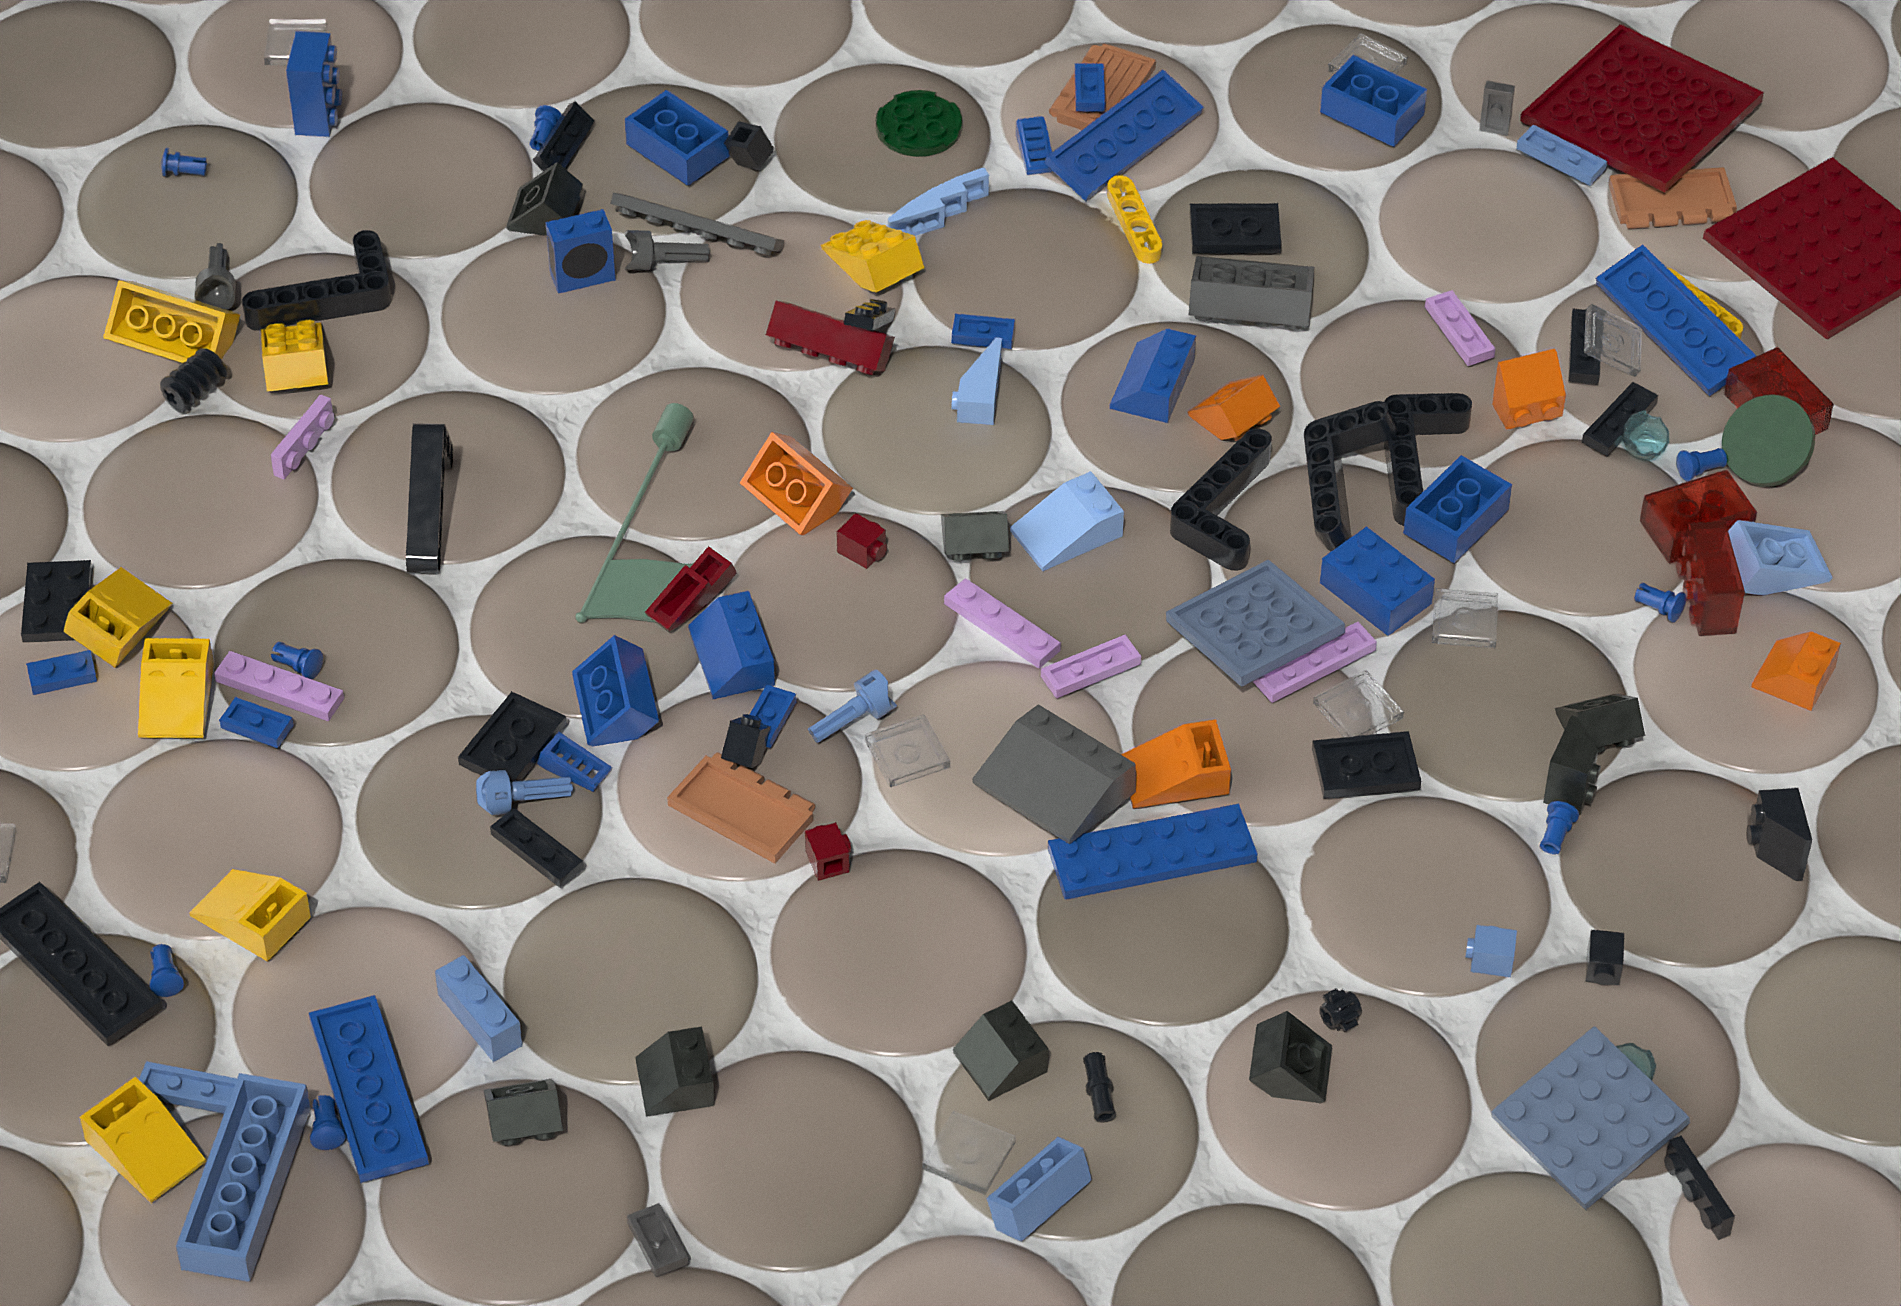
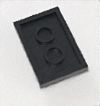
[1189,203,1282,254]
[21,560,93,643]
[458,691,567,782]
[1312,731,1422,799]

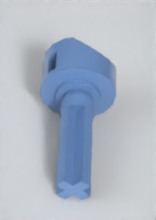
[808,670,897,743]
[476,770,573,815]

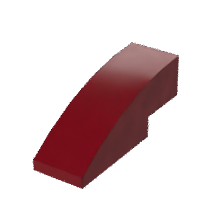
[645,546,737,632]

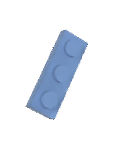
[1516,125,1607,186]
[139,1061,237,1113]

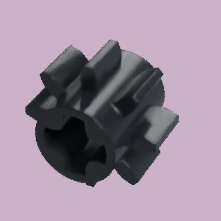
[1319,988,1362,1032]

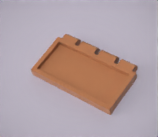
[1049,43,1156,130]
[1608,167,1737,229]
[667,752,815,864]

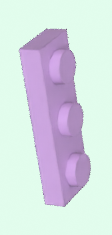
[1425,290,1496,366]
[271,394,334,480]
[1041,635,1141,699]

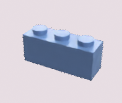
[435,955,522,1063]
[987,1137,1092,1242]

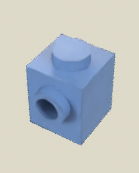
[1465,925,1517,977]

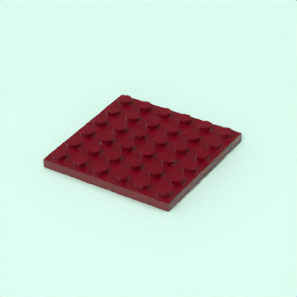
[1520,24,1764,192]
[1703,157,1901,340]

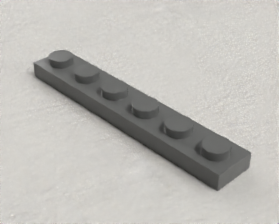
[610,192,785,255]

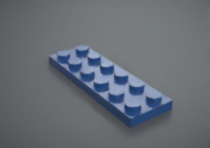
[1044,70,1204,201]
[1596,244,1757,396]
[1048,803,1258,900]
[309,995,429,1183]

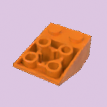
[1121,719,1231,808]

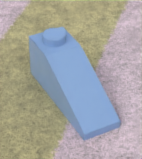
[951,338,1002,425]

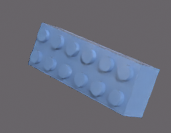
[176,1073,311,1282]

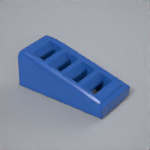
[1016,116,1054,175]
[537,732,612,792]

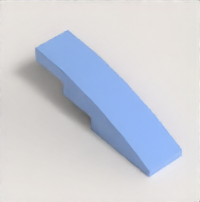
[888,167,989,236]

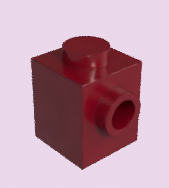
[836,513,887,569]
[805,822,851,881]

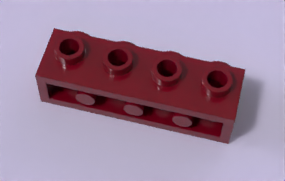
[766,300,895,375]

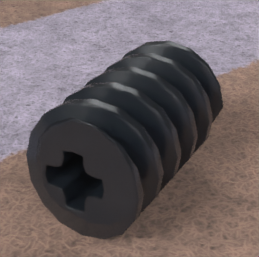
[160,348,227,413]

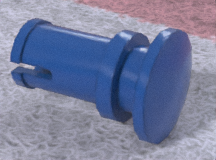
[529,105,562,151]
[161,148,207,177]
[1676,448,1727,481]
[1635,582,1687,622]
[271,642,323,679]
[1540,801,1579,855]
[149,944,184,997]
[310,1095,345,1150]

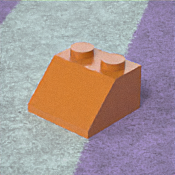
[1492,348,1566,430]
[1187,375,1280,441]
[1751,631,1841,711]

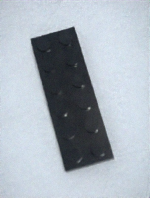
[0,882,163,1046]

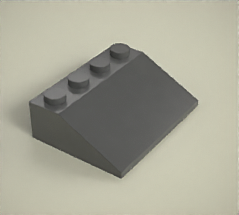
[1188,256,1315,330]
[972,704,1136,844]

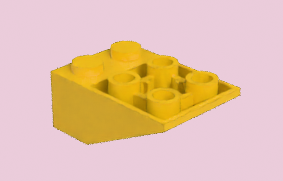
[821,220,924,293]
[261,320,328,392]
[63,567,173,668]
[138,638,214,738]
[189,869,311,962]
[80,1077,206,1203]

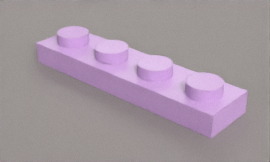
[944,578,1061,669]
[1253,622,1377,703]
[214,651,344,721]

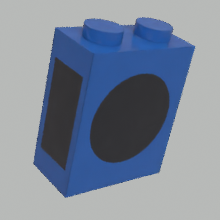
[546,209,615,294]

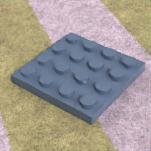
[1166,559,1345,687]
[1491,1026,1690,1210]

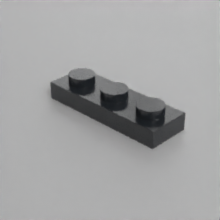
[532,101,595,171]
[843,299,896,331]
[1568,308,1602,384]
[1582,382,1659,456]
[490,808,584,888]
[1664,1135,1735,1240]

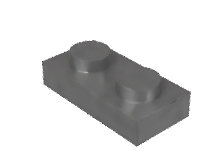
[1479,81,1515,136]
[627,1203,688,1277]

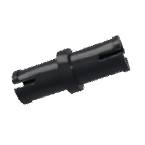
[1083,1052,1116,1123]

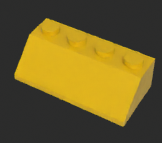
[103,280,241,363]

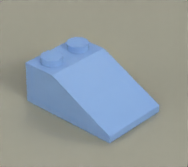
[1010,471,1124,572]
[1717,520,1833,596]

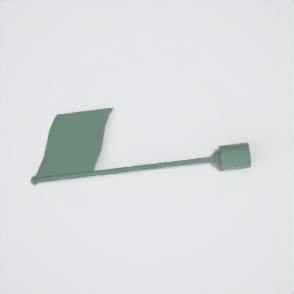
[575,403,694,623]

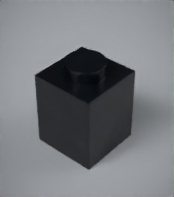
[724,121,775,171]
[721,714,771,768]
[1585,929,1625,985]

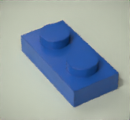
[1075,63,1105,112]
[951,314,1015,349]
[26,650,97,695]
[749,684,797,748]
[219,697,294,748]

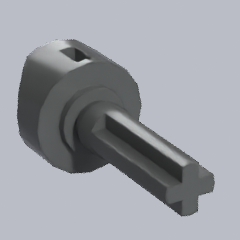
[625,230,709,270]
[194,243,236,310]

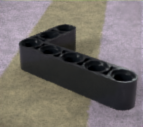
[242,230,391,331]
[1383,393,1472,526]
[1304,401,1398,551]
[406,423,453,573]
[1170,428,1272,571]

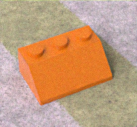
[740,432,853,535]

